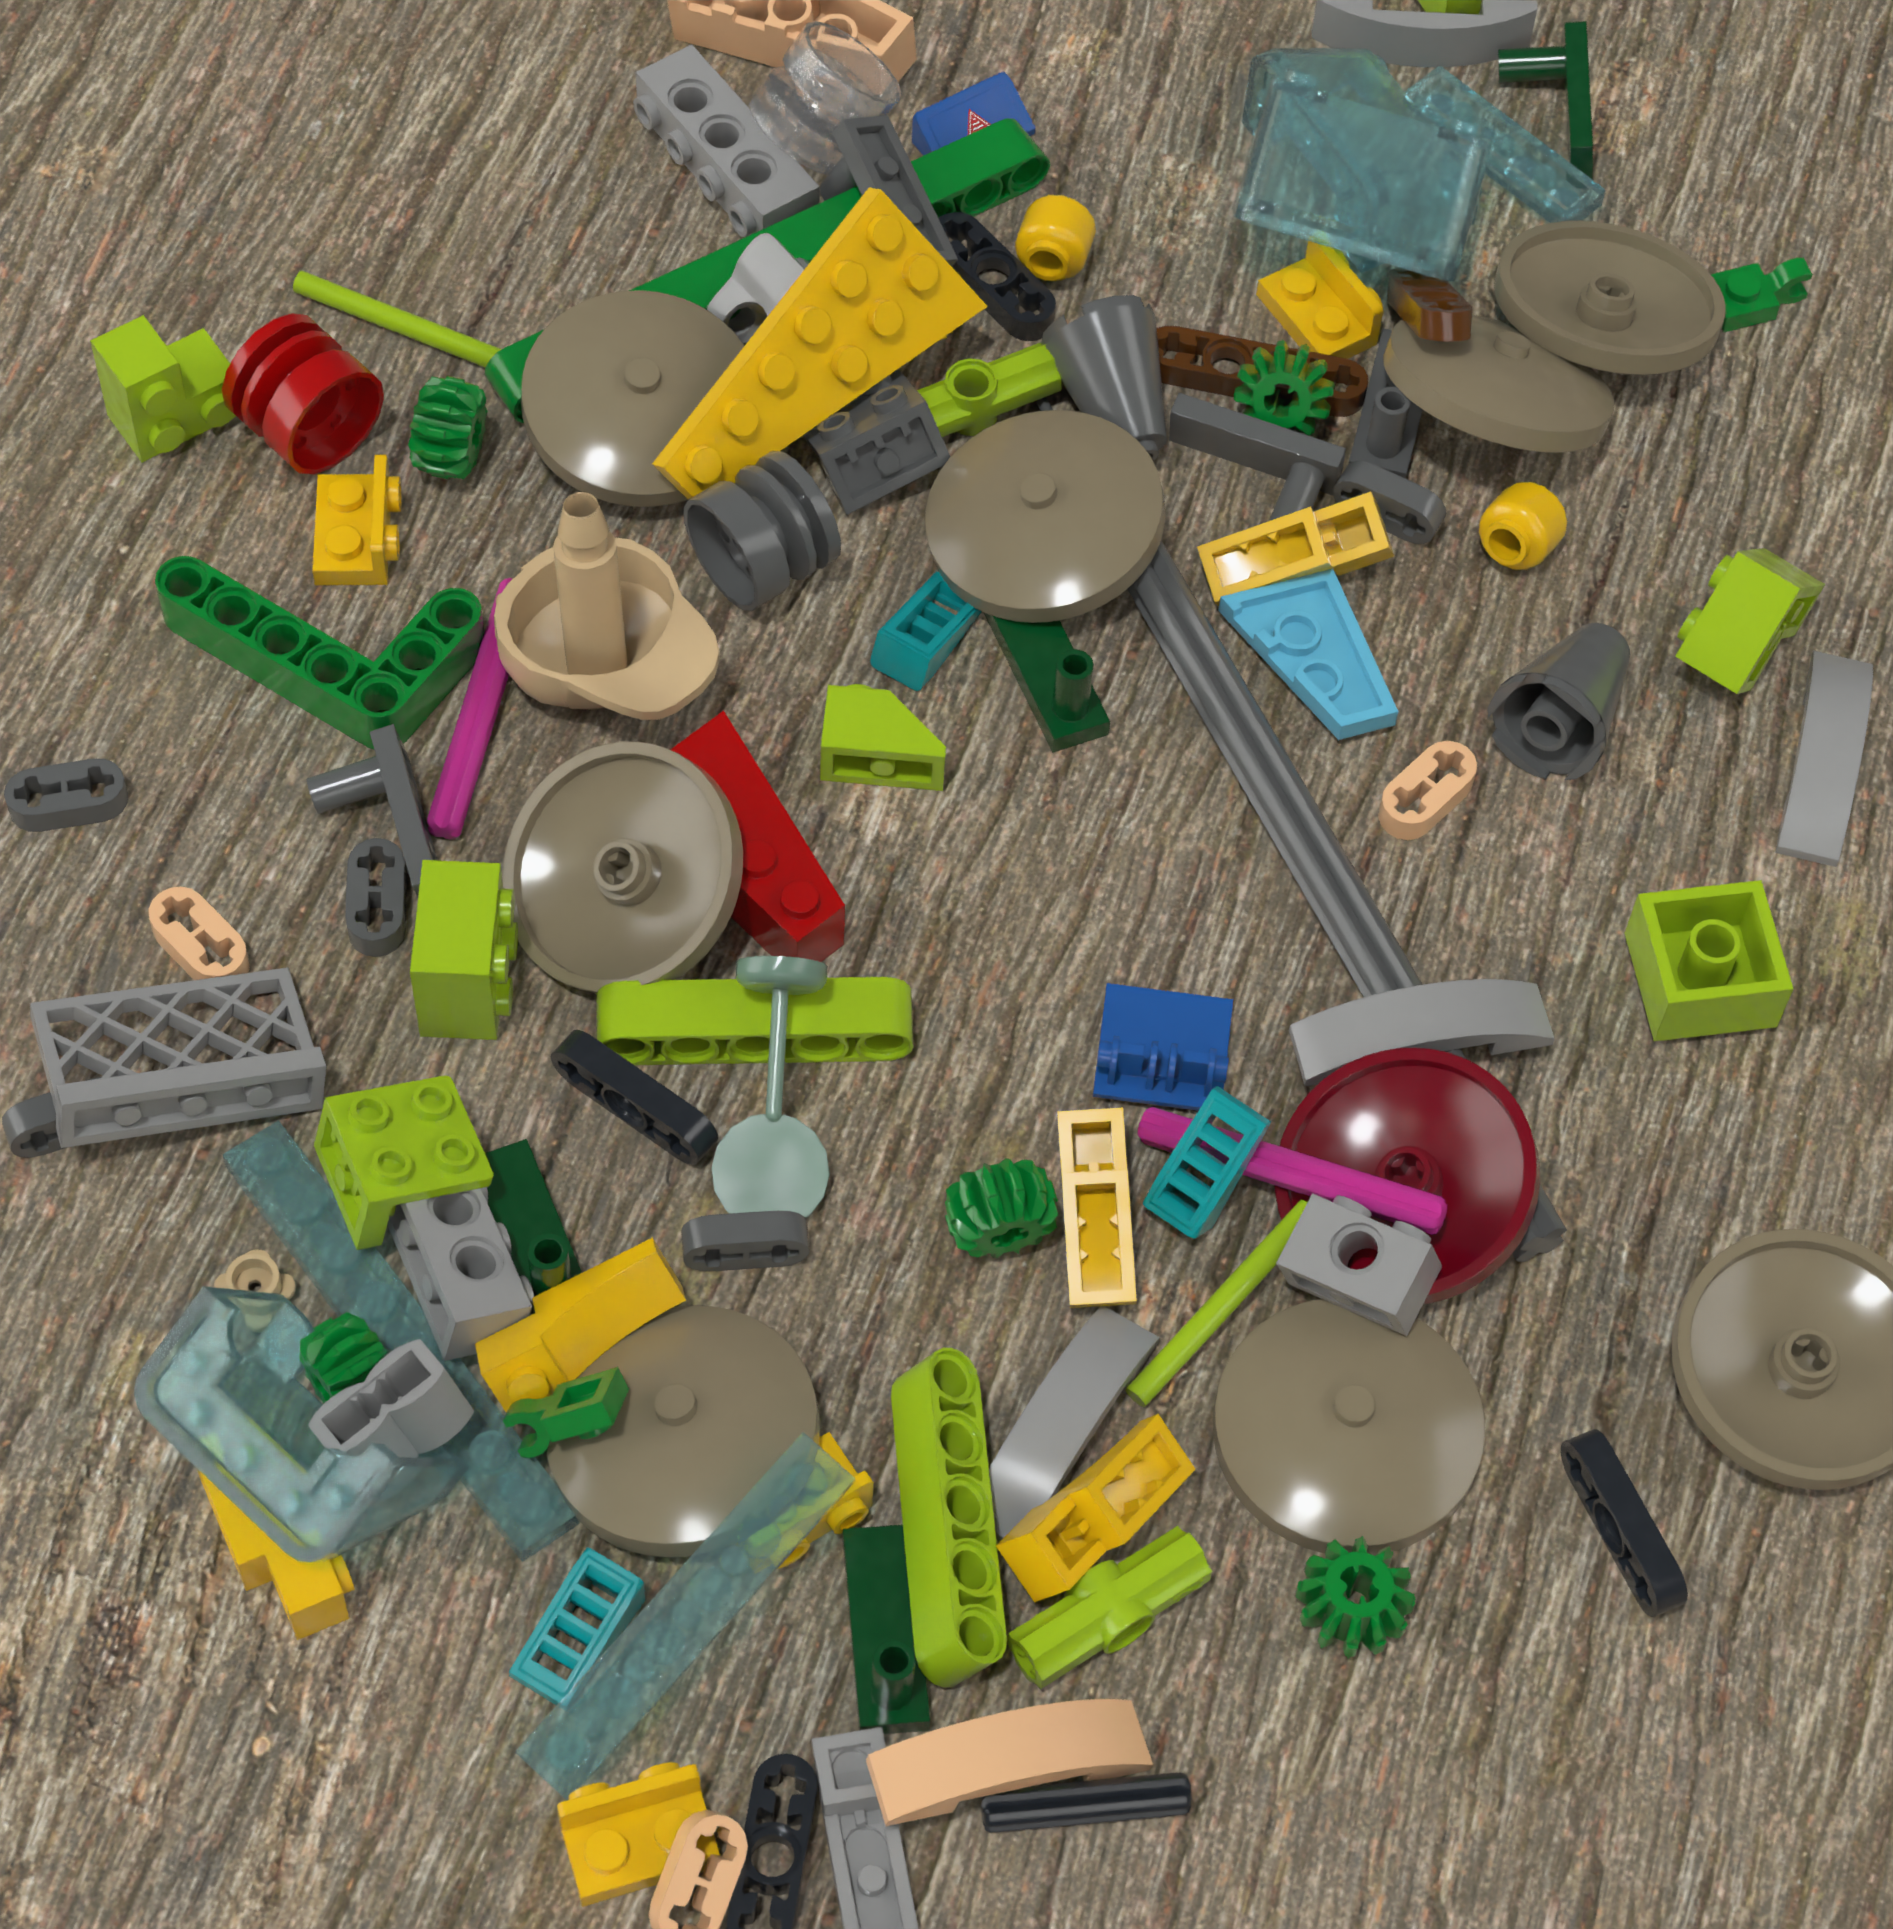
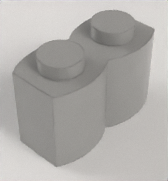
[308,1339,474,1497]

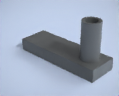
[820,115,958,267]
[1349,328,1423,479]
[1169,393,1346,521]
[306,724,438,897]

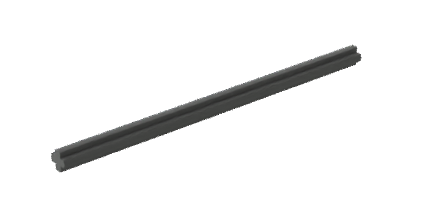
[1127,540,1567,1262]

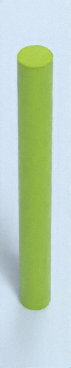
[293,271,502,367]
[1125,1200,1308,1408]

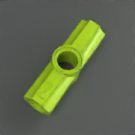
[917,343,1062,437]
[1007,1526,1212,1689]

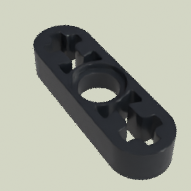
[938,212,1056,341]
[550,1030,718,1165]
[1560,1429,1688,1617]
[727,1754,817,1929]

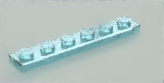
[515,1432,856,1800]

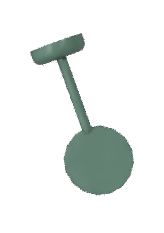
[711,956,830,1218]

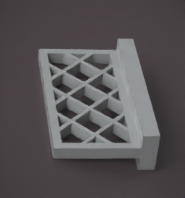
[30,967,326,1148]

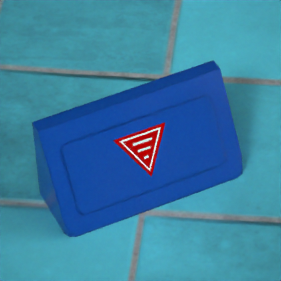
[912,72,1035,156]

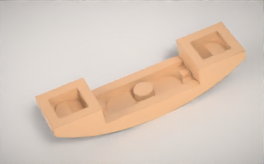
[866,1699,1153,1826]

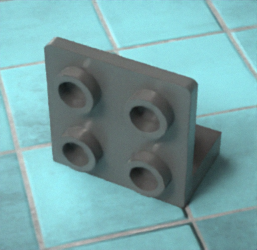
[802,369,950,515]

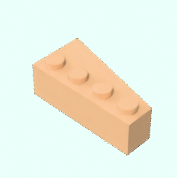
[667,0,917,98]

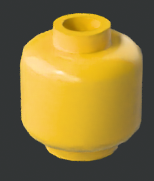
[1015,195,1096,281]
[1478,482,1567,570]

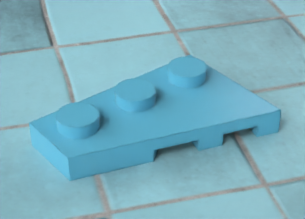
[1218,569,1398,740]

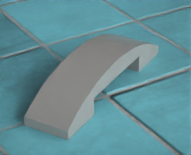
[1311,0,1538,67]
[1775,651,1873,867]
[1289,979,1555,1086]
[989,1306,1160,1541]
[812,1727,918,1929]

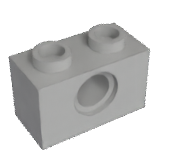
[1276,1193,1442,1336]

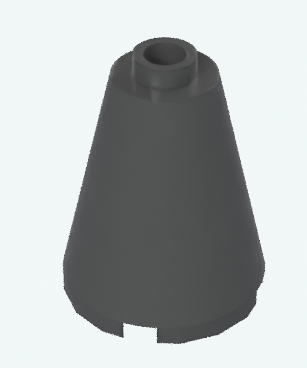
[1041,295,1167,461]
[1488,623,1630,780]

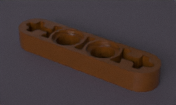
[1387,268,1473,342]
[1157,325,1368,417]

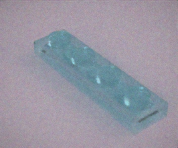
[1400,65,1606,223]

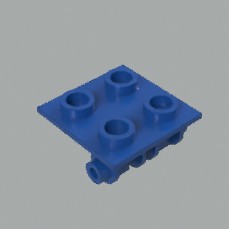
[1093,983,1233,1111]

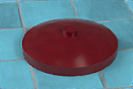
[1274,1048,1540,1305]

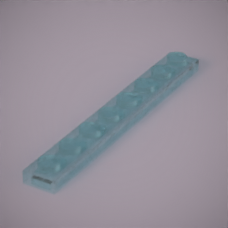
[222,1120,579,1562]

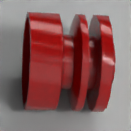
[222,313,384,475]

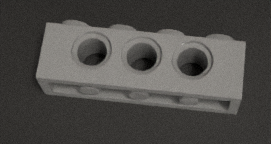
[633,44,819,237]
[387,1187,534,1361]

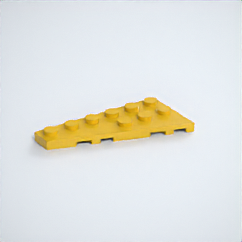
[652,187,988,500]

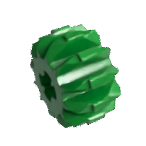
[1234,339,1335,436]
[408,376,488,480]
[945,1158,1059,1258]
[299,1312,389,1404]
[1295,1535,1416,1659]

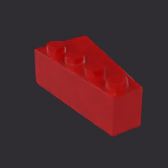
[670,710,845,962]

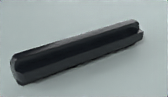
[980,1772,1192,1833]

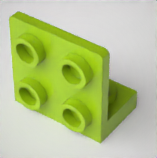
[314,1075,494,1250]

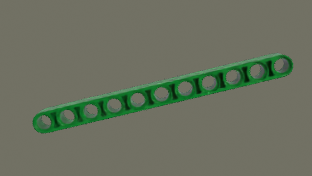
[484,118,1050,423]

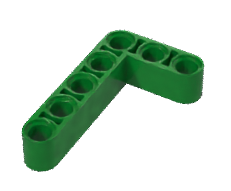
[155,556,484,750]

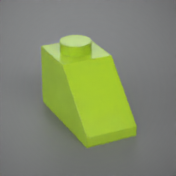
[820,684,946,791]

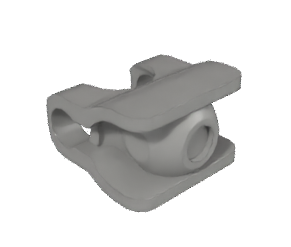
[707,233,809,343]

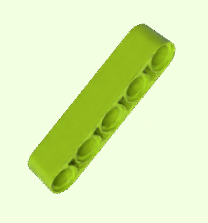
[596,977,914,1065]
[891,1348,1007,1688]

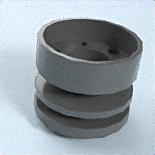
[684,451,841,611]

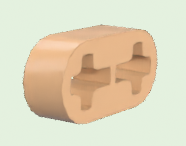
[1378,740,1477,840]
[149,886,250,980]
[649,1810,748,1929]

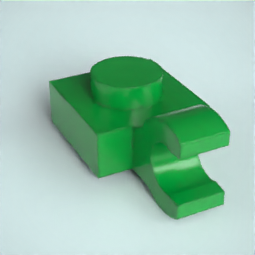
[1710,257,1813,333]
[503,1367,629,1458]

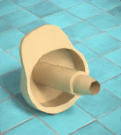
[494,492,720,720]

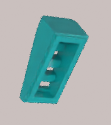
[870,571,982,691]
[1143,1086,1271,1238]
[509,1547,646,1712]

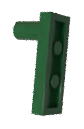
[1498,21,1593,186]
[983,612,1110,753]
[485,1139,582,1314]
[842,1525,930,1734]

